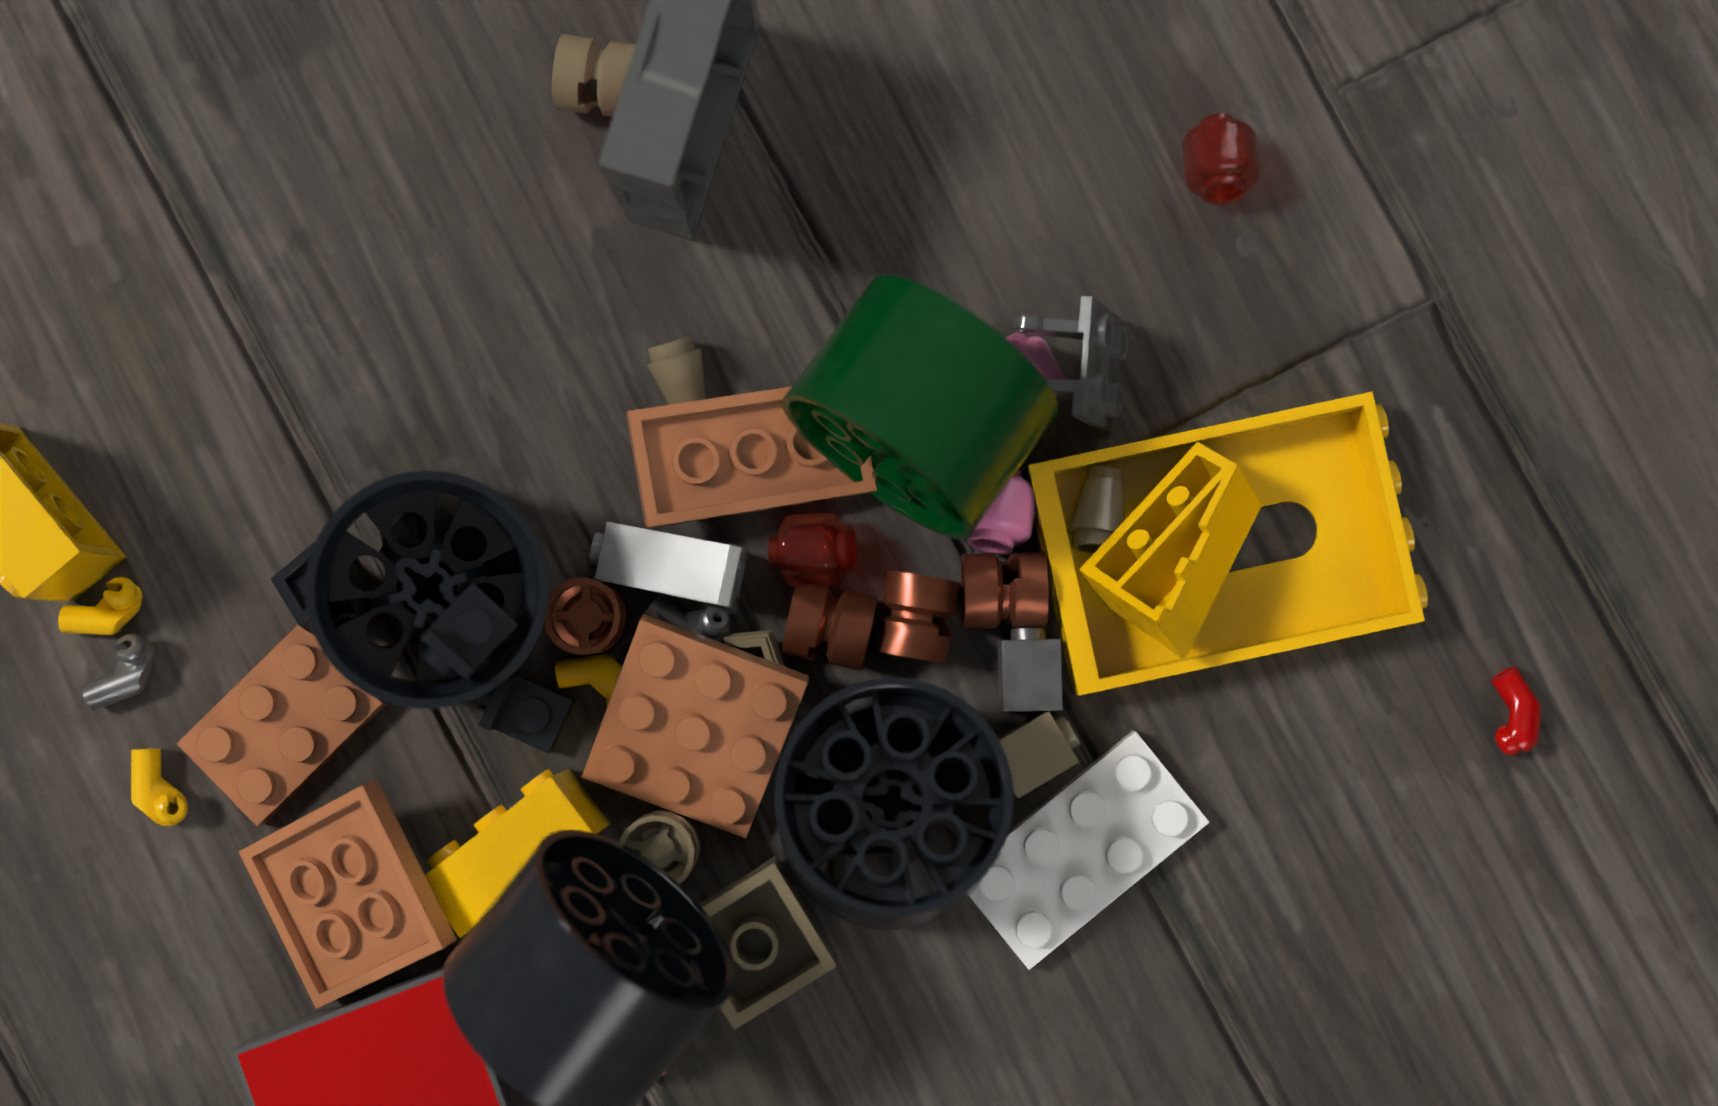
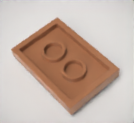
[177,625,388,827]

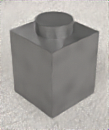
[997,628,1063,712]

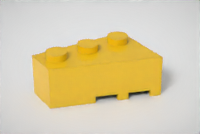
[1079,442,1262,660]
[425,768,610,938]

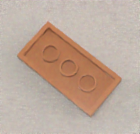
[626,386,877,529]

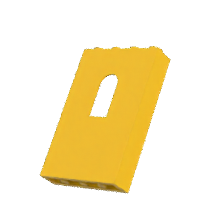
[1023,391,1428,696]

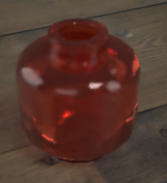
[1182,113,1260,205]
[768,511,858,588]

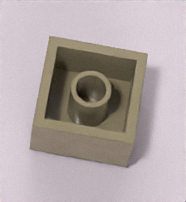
[698,855,837,1030]

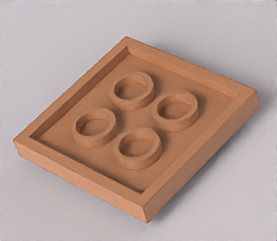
[581,613,809,838]
[238,779,457,1009]

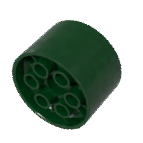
[782,275,1059,540]

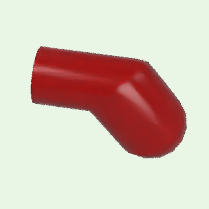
[1490,666,1542,756]

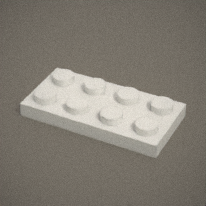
[970,730,1210,970]

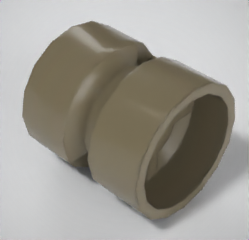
[552,34,636,117]
[619,808,701,884]

